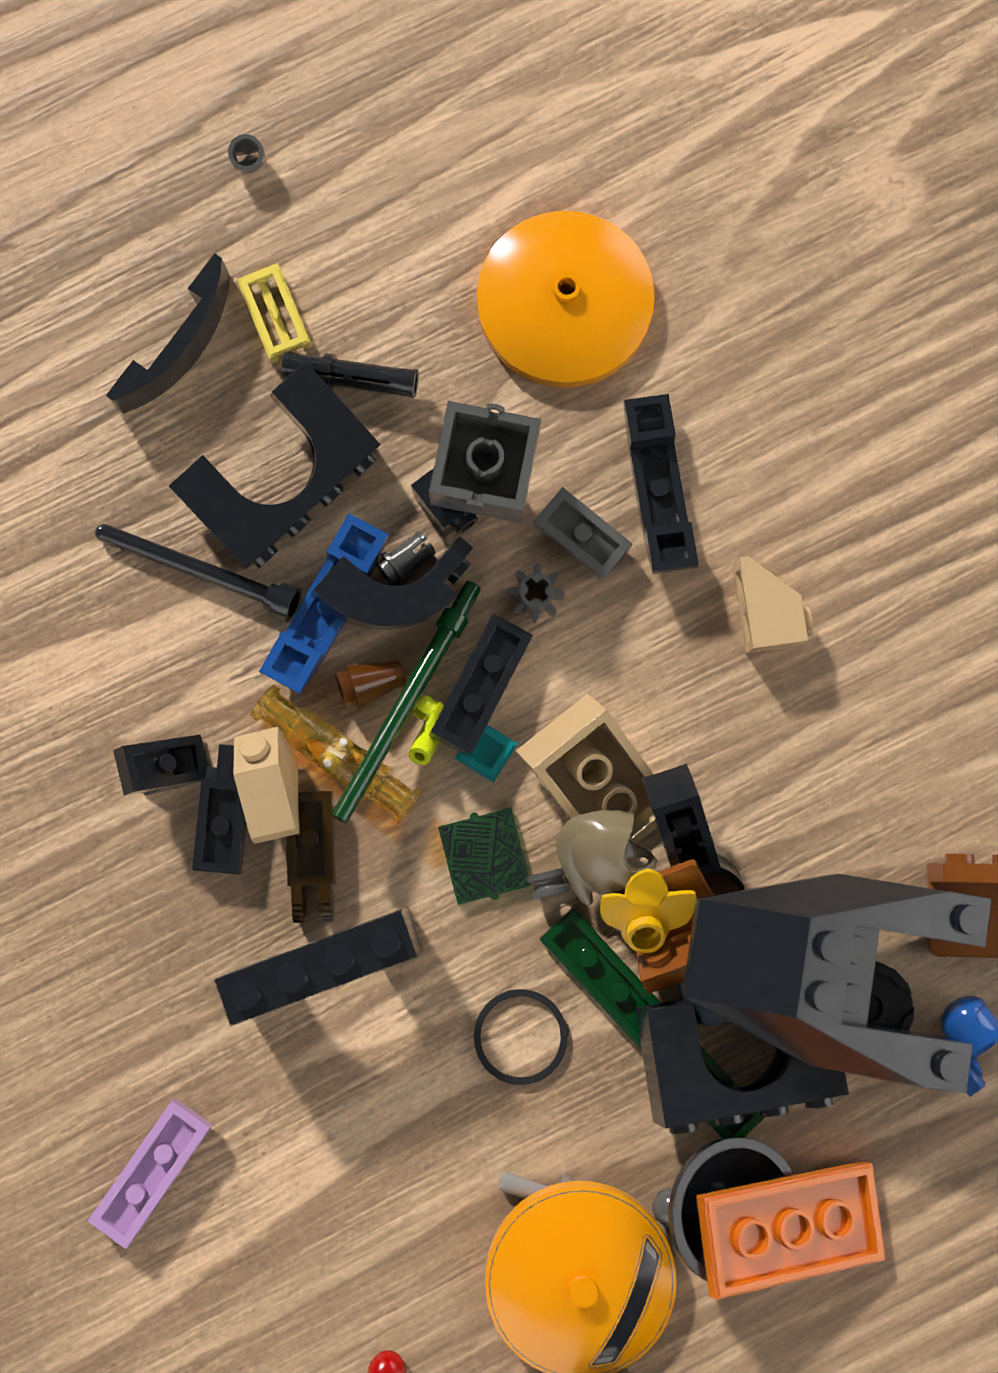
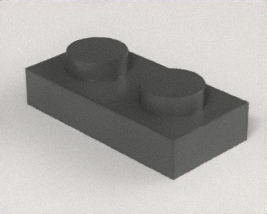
[533,487,633,581]

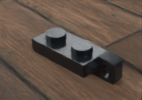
[192,744,247,875]

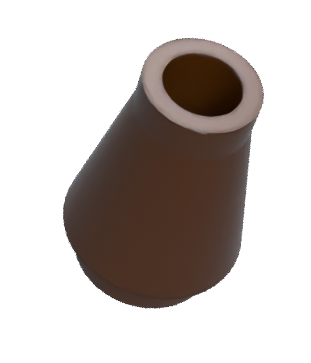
[335,660,406,709]

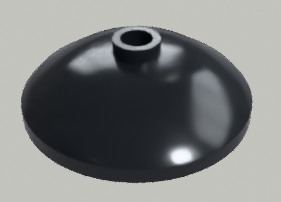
[668,1137,794,1281]

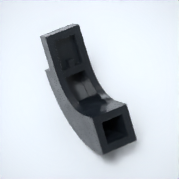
[310,536,473,630]

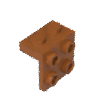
[927,854,998,958]

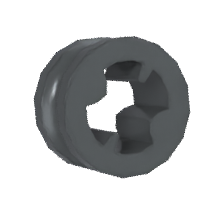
[526,868,572,900]

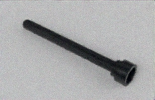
[95,524,301,622]

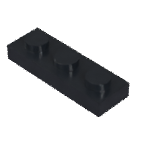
[428,613,533,757]

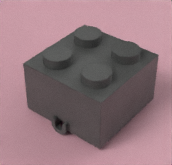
[429,401,541,523]

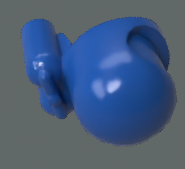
[941,995,998,1097]

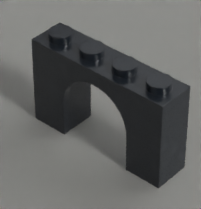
[169,361,381,569]
[214,906,424,1026]
[635,999,849,1134]

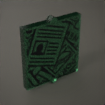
[438,808,531,905]

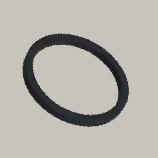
[474,989,567,1085]

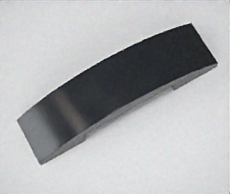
[106,253,230,414]
[623,394,699,574]

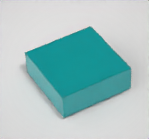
[455,725,518,783]

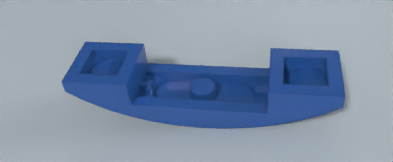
[259,513,389,694]

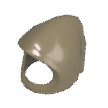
[557,810,658,905]

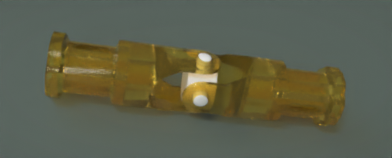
[250,684,422,824]

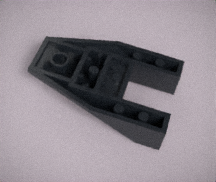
[682,873,991,1093]

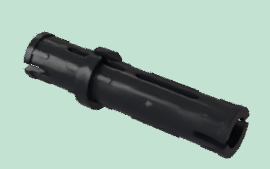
[281,351,419,398]

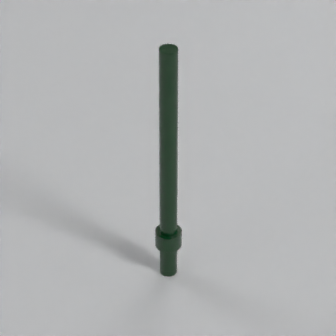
[331,581,482,824]

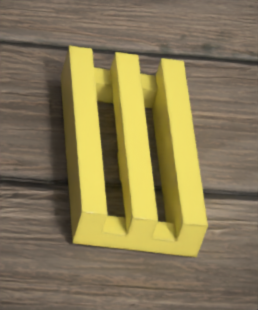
[237,263,312,364]

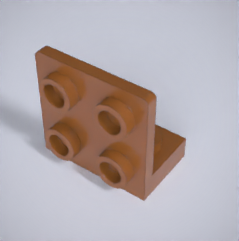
[614,860,713,994]

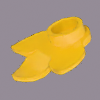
[600,869,696,953]

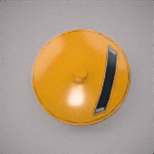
[485,1181,677,1373]

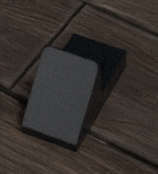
[113,734,209,796]

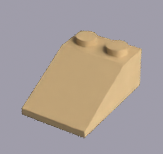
[516,693,657,844]

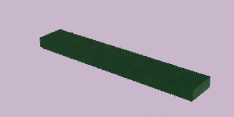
[539,907,765,1138]

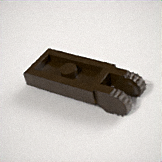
[286,791,336,923]

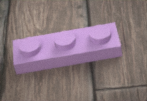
[88,1098,213,1249]

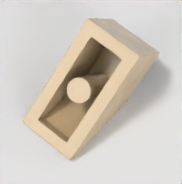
[733,556,813,654]
[233,727,299,844]

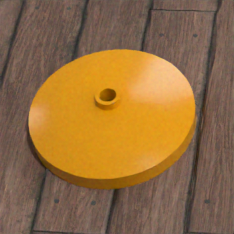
[477,211,654,388]

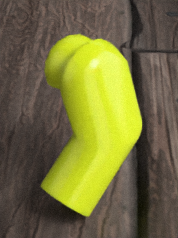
[408,695,444,765]

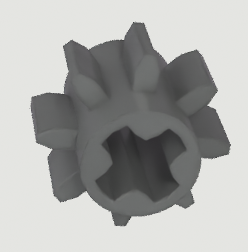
[508,564,565,624]

